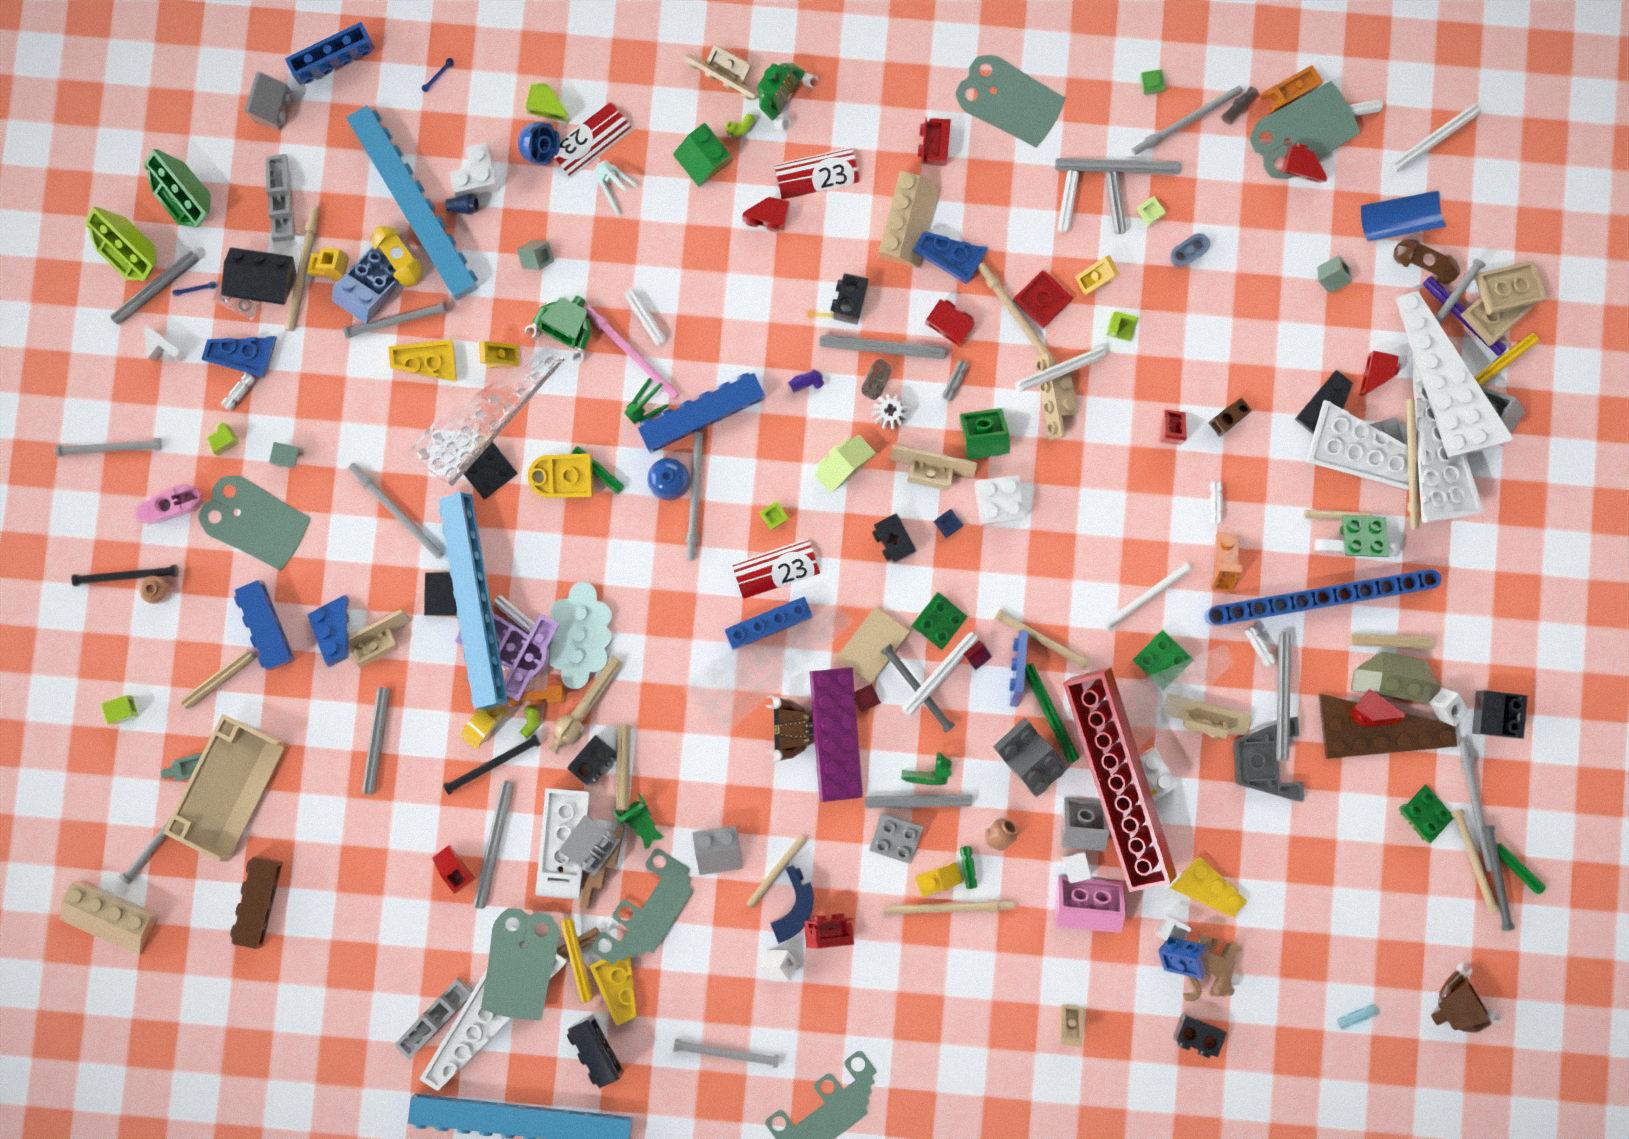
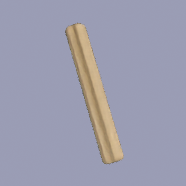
[1349,633,1437,649]
[180,650,255,709]
[616,724,630,811]

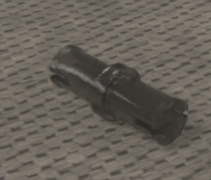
[1221,86,1260,125]

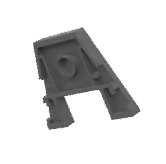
[1233,717,1304,802]

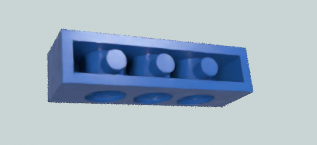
[724,596,813,651]

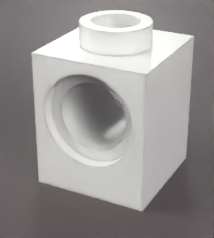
[1429,688,1469,726]

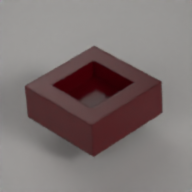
[963,640,992,670]
[855,684,881,713]

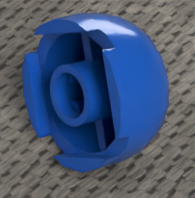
[518,122,560,166]
[647,458,690,501]

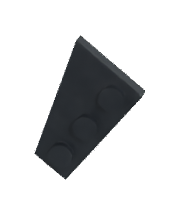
[1294,369,1353,435]

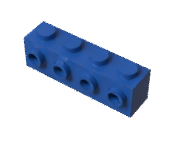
[284,22,376,85]
[234,580,296,671]

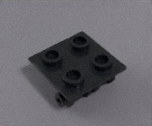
[457,440,518,499]

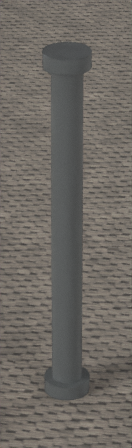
[880,644,955,733]
[1481,825,1515,931]

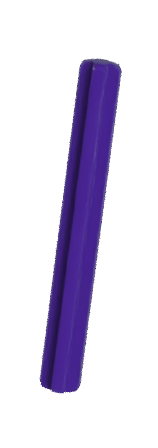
[1423,276,1507,356]

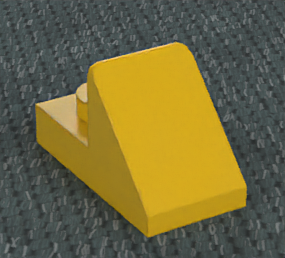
[1075,255,1119,296]
[479,341,520,368]
[915,862,963,898]

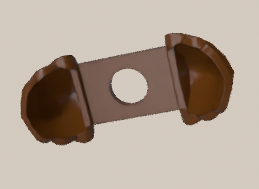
[1393,239,1460,284]

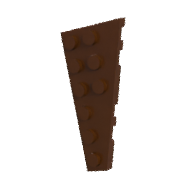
[1318,694,1457,759]

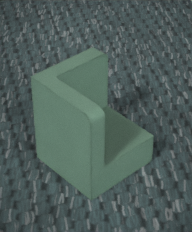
[517,240,554,270]
[1317,255,1352,293]
[269,442,304,468]

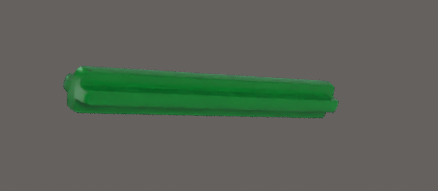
[1025,663,1079,763]

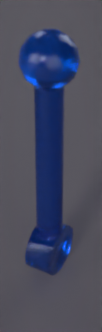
[421,58,454,92]
[172,281,217,296]

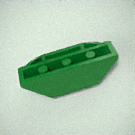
[143,149,211,228]

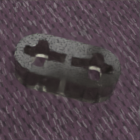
[861,359,892,400]

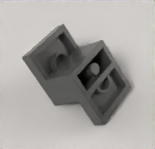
[992,717,1068,797]

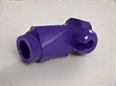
[788,369,824,393]

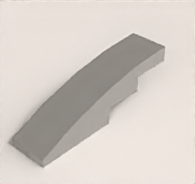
[265,154,295,242]
[394,977,473,1060]

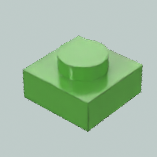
[1140,69,1166,95]

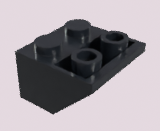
[1472,690,1528,739]

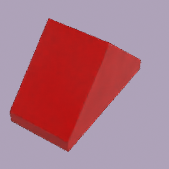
[1159,409,1187,445]

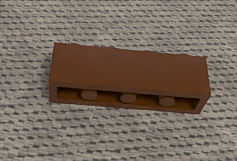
[230,856,283,949]

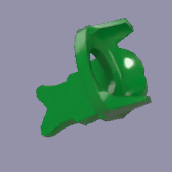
[901,752,952,786]
[613,793,664,849]

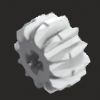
[872,393,909,430]

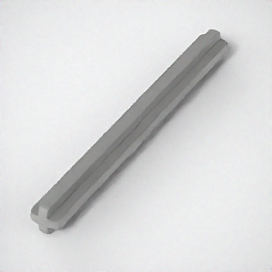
[1054,158,1181,174]
[819,334,946,359]
[1276,632,1291,761]
[473,780,514,909]

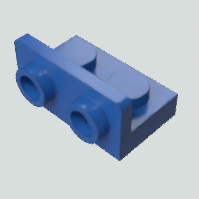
[1158,937,1207,980]

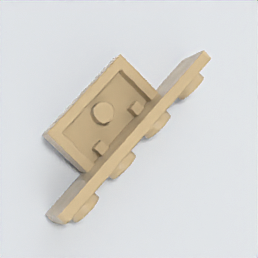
[682,44,759,101]
[1035,353,1079,441]
[890,445,977,491]
[349,609,411,668]
[1162,693,1252,739]

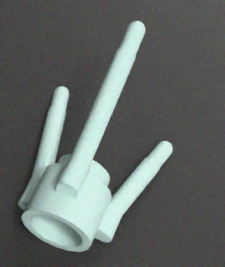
[594,160,638,215]

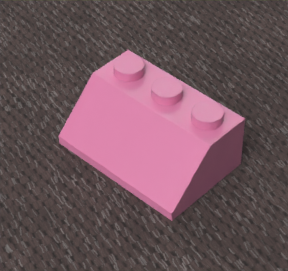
[1055,876,1125,933]

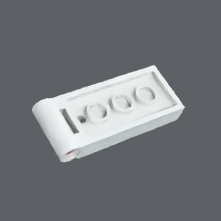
[535,788,591,900]

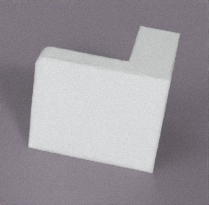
[1061,852,1091,883]
[1156,915,1192,941]
[759,950,798,982]

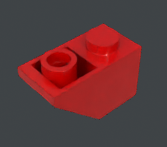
[742,197,790,232]
[432,844,476,894]

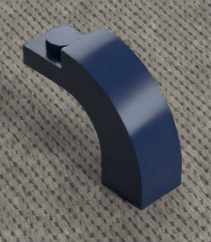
[770,864,814,944]

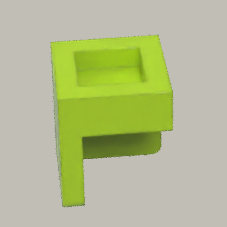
[1106,311,1139,341]
[207,422,240,456]
[101,695,139,724]

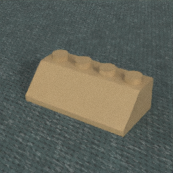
[878,171,940,268]
[60,880,159,955]

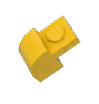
[306,248,349,281]
[460,706,509,750]

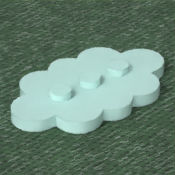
[548,582,612,689]

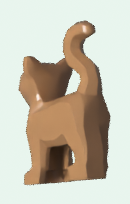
[1182,934,1242,1002]

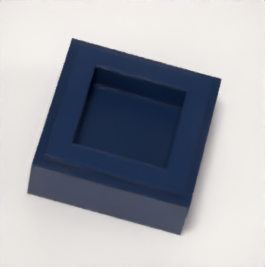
[933,509,964,539]

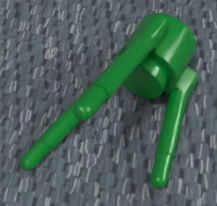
[624,378,669,424]

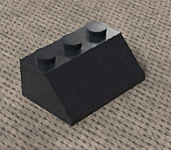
[221,247,297,305]
[567,1014,624,1088]

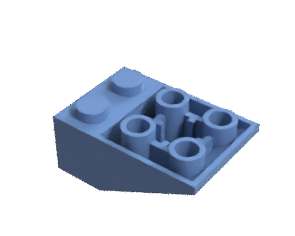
[331,247,399,324]

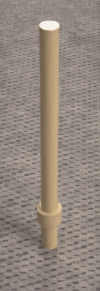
[285,206,320,332]
[977,262,1058,366]
[1406,399,1421,529]
[883,899,1015,915]

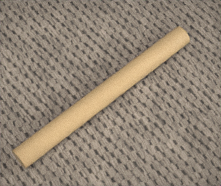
[746,835,807,908]

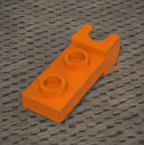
[1261,65,1323,113]
[507,685,565,706]

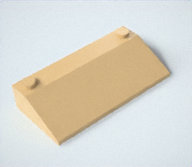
[163,714,288,862]

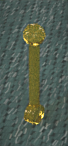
[806,309,834,318]

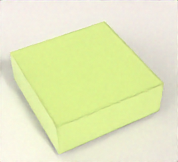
[1136,196,1166,227]

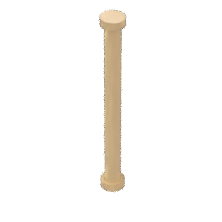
[994,609,1091,670]
[1451,809,1500,913]

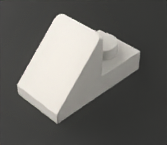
[144,325,186,362]

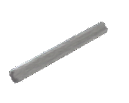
[110,251,199,325]
[362,687,390,795]
[865,794,973,808]

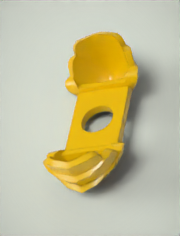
[372,225,423,287]

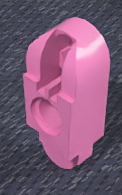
[136,484,203,525]

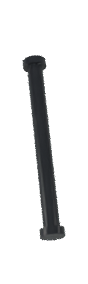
[71,564,179,587]
[443,734,541,795]

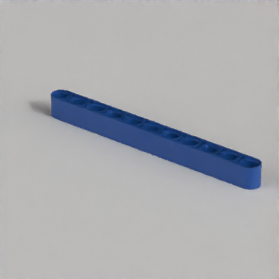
[1204,569,1441,626]

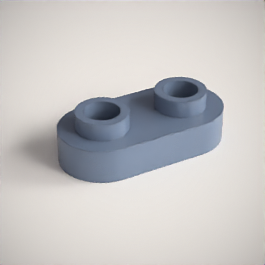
[1170,233,1210,268]

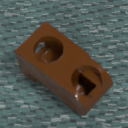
[1208,397,1252,437]

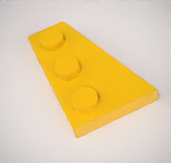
[388,339,458,383]
[1169,856,1248,917]
[589,956,636,1026]

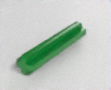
[571,446,624,494]
[1496,843,1546,895]

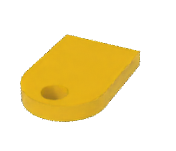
[528,453,594,498]

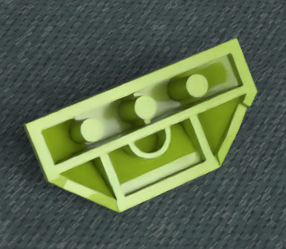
[84,206,156,281]

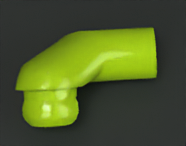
[725,113,756,137]
[519,705,540,739]

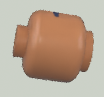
[139,576,171,604]
[985,818,1018,851]

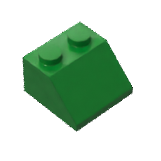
[673,122,732,187]
[960,408,1010,460]

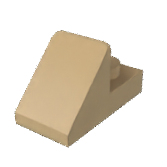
[1057,1004,1083,1048]

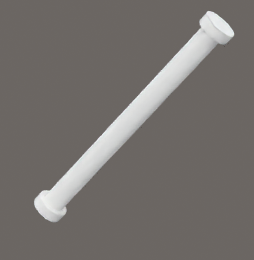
[1101,561,1193,632]

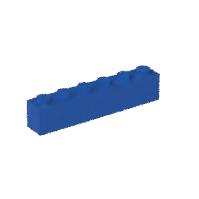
[638,372,766,454]

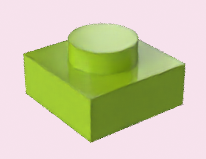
[759,501,789,531]

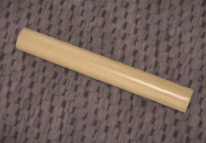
[1303,510,1370,520]

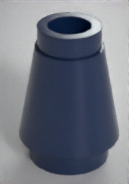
[445,194,479,215]

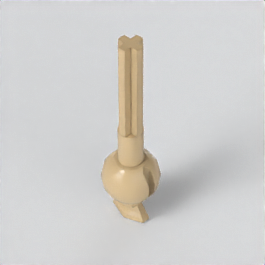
[548,656,623,755]

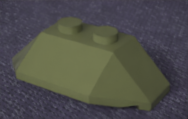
[1351,652,1441,706]

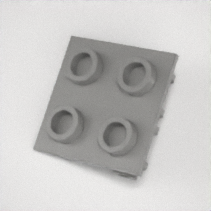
[869,813,923,864]
[559,815,620,876]

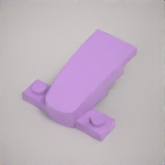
[454,613,560,701]

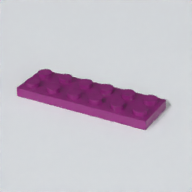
[809,667,863,802]

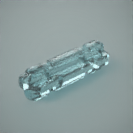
[1337,1004,1380,1030]

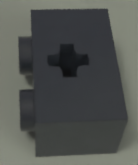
[872,513,917,565]

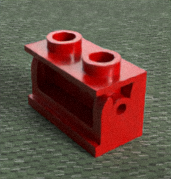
[917,117,951,166]
[925,299,976,347]
[805,913,855,949]

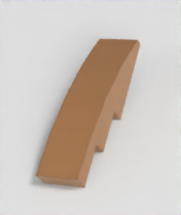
[579,824,626,909]

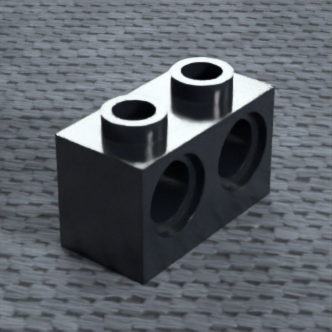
[830,273,869,325]
[567,735,617,785]
[1173,1014,1227,1059]

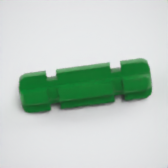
[960,846,978,889]

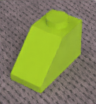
[525,82,570,123]

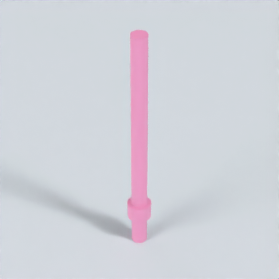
[584,305,680,400]

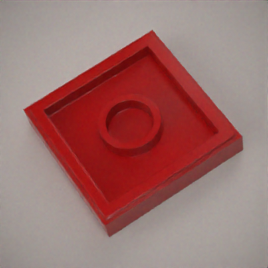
[1013,269,1073,329]

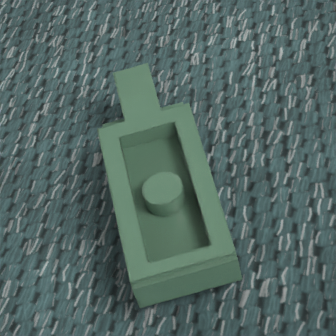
[160,753,202,781]

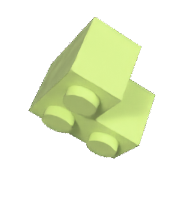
[814,435,876,493]

